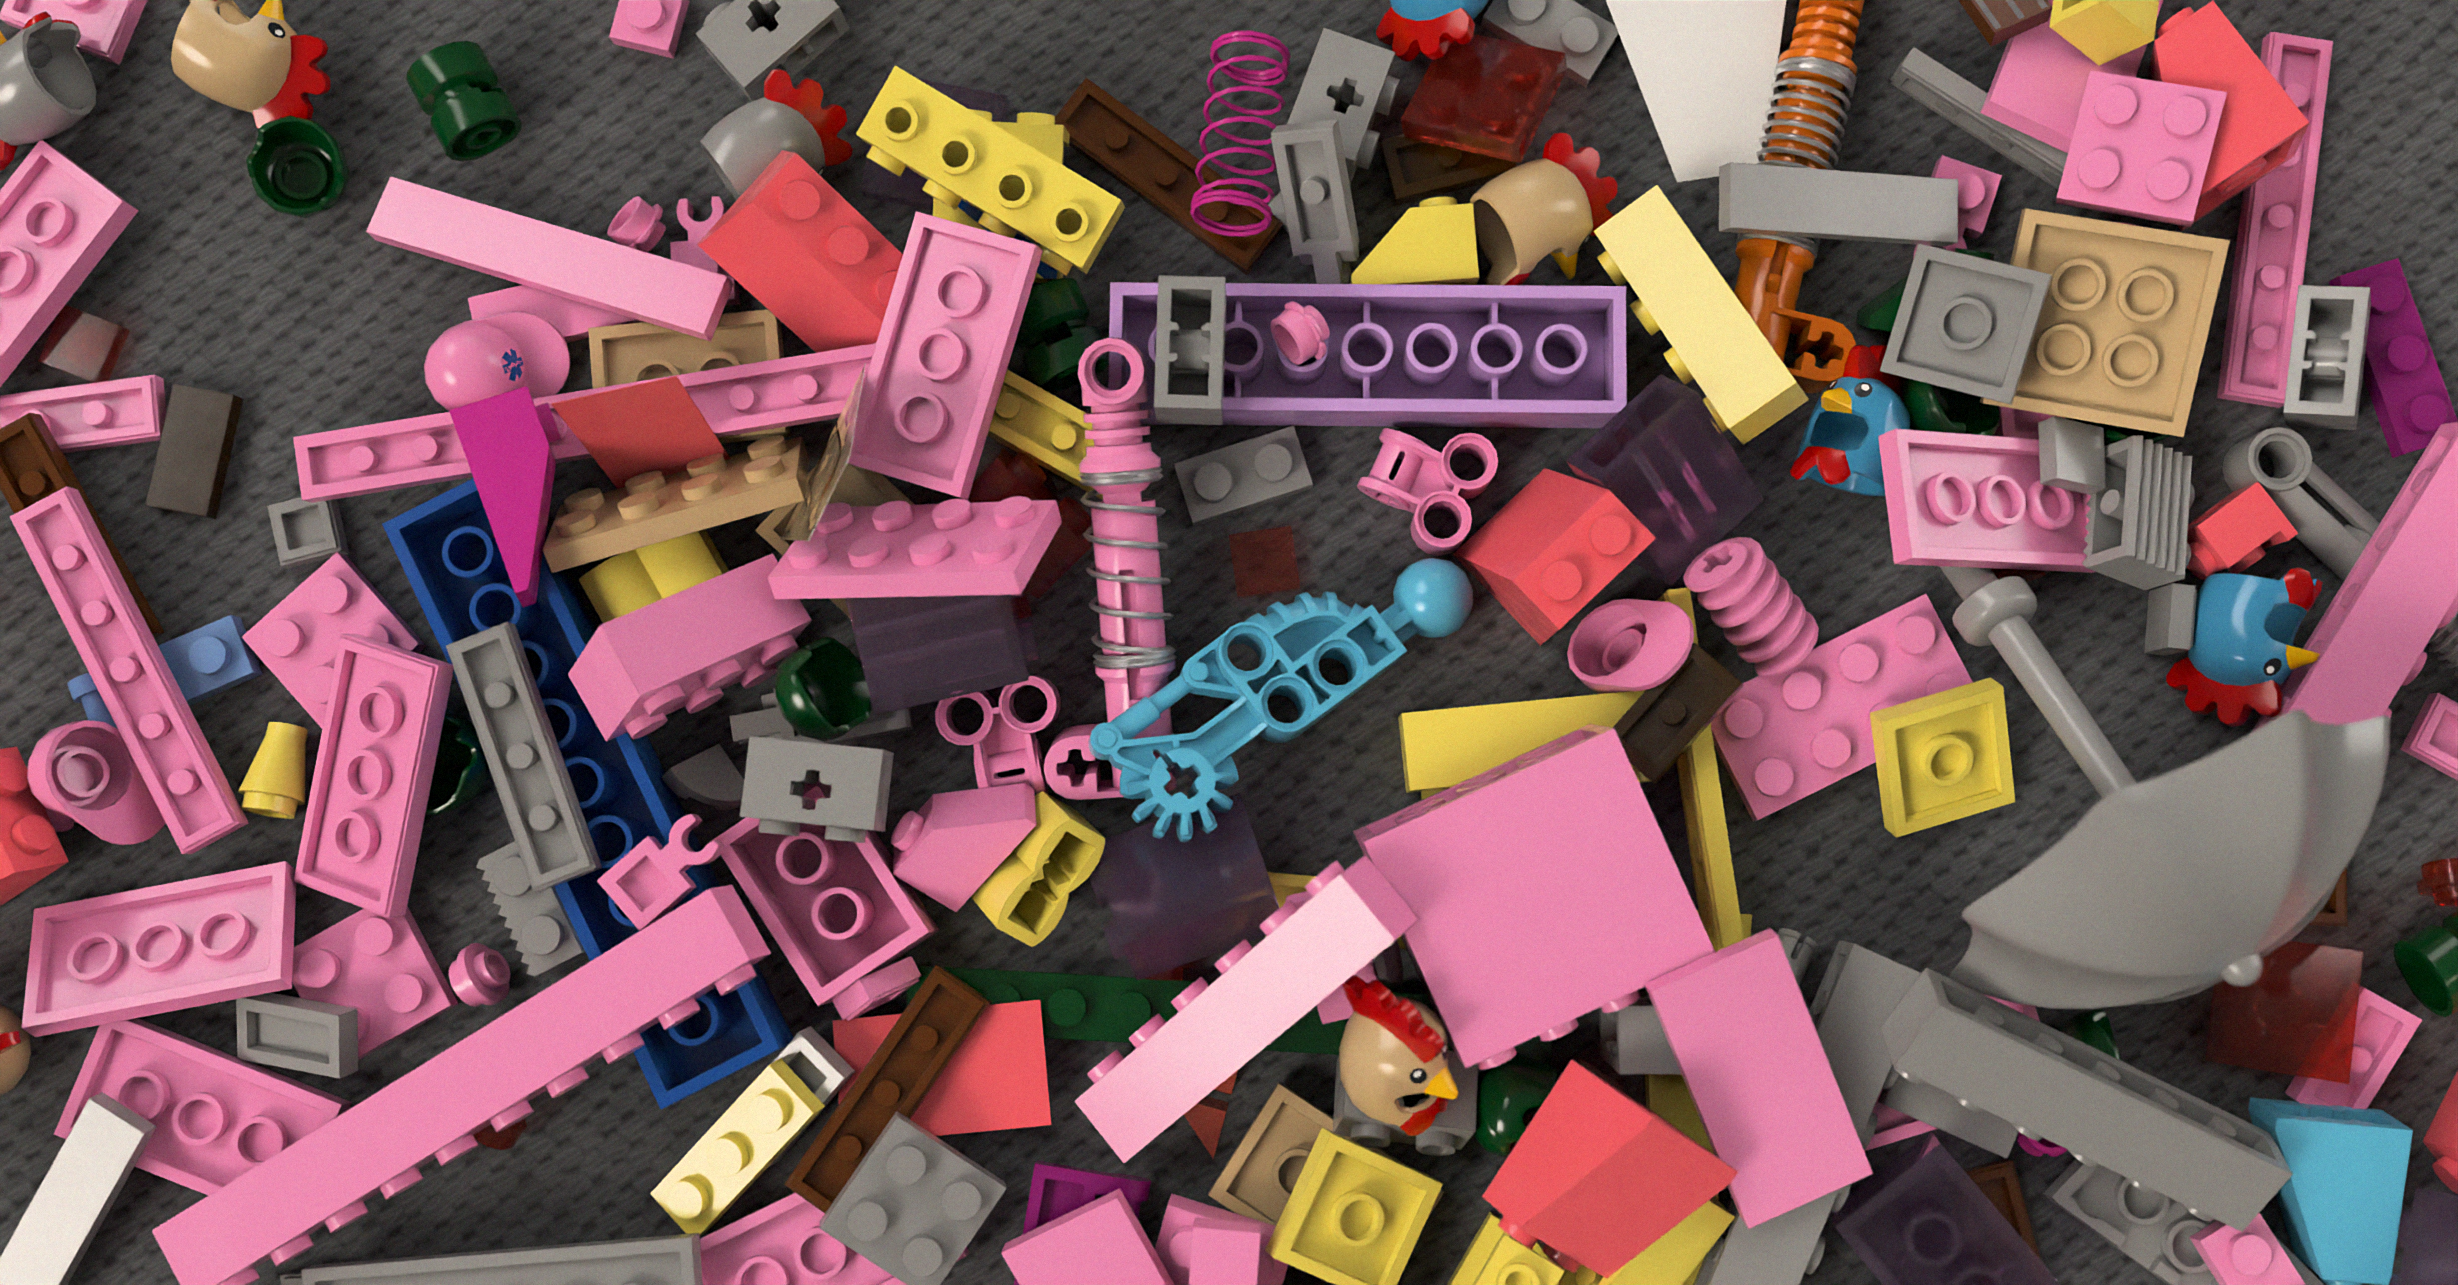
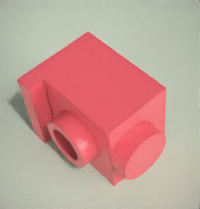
[2187,482,2298,580]

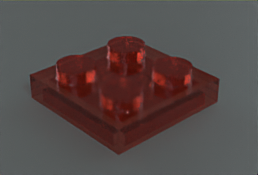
[1401,34,1567,163]
[2205,941,2364,1084]

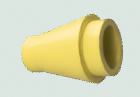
[238,722,309,819]

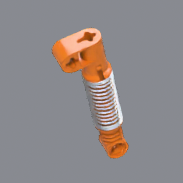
[1734,0,1865,393]

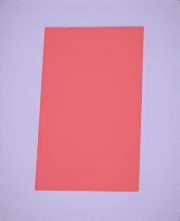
[551,376,731,489]
[832,1000,1052,1136]

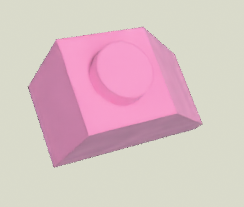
[891,783,1036,912]

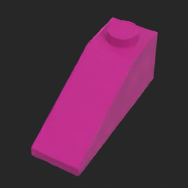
[449,386,561,607]

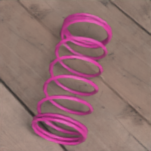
[1190,30,1291,236]

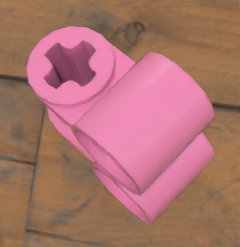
[1357,428,1498,556]
[935,675,1061,794]

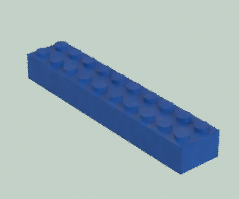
[382,478,793,1109]

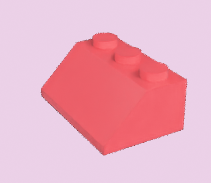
[696,150,903,353]

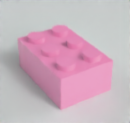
[568,553,811,742]
[711,779,939,1006]

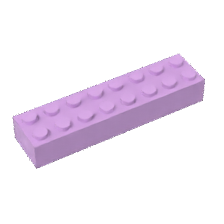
[1108,282,1627,428]

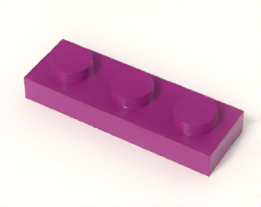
[2329,258,2458,458]

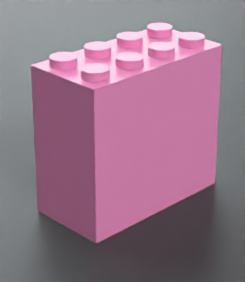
[1353,724,1715,1070]

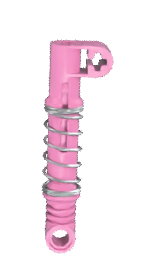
[1044,337,1177,800]

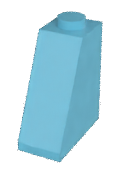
[2248,1097,2413,1285]

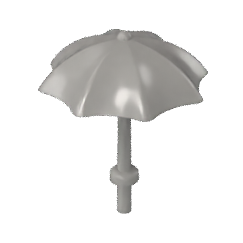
[1939,566,2390,1009]

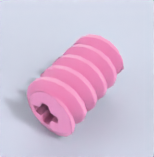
[1683,537,1819,676]

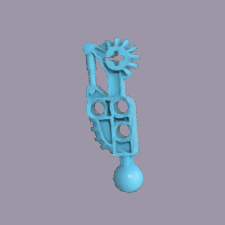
[1088,558,1473,842]

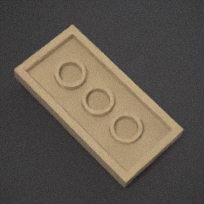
[542,435,809,573]

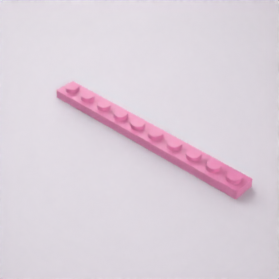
[293,343,876,503]

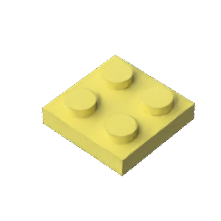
[1870,677,2015,838]
[1265,1127,1443,1285]

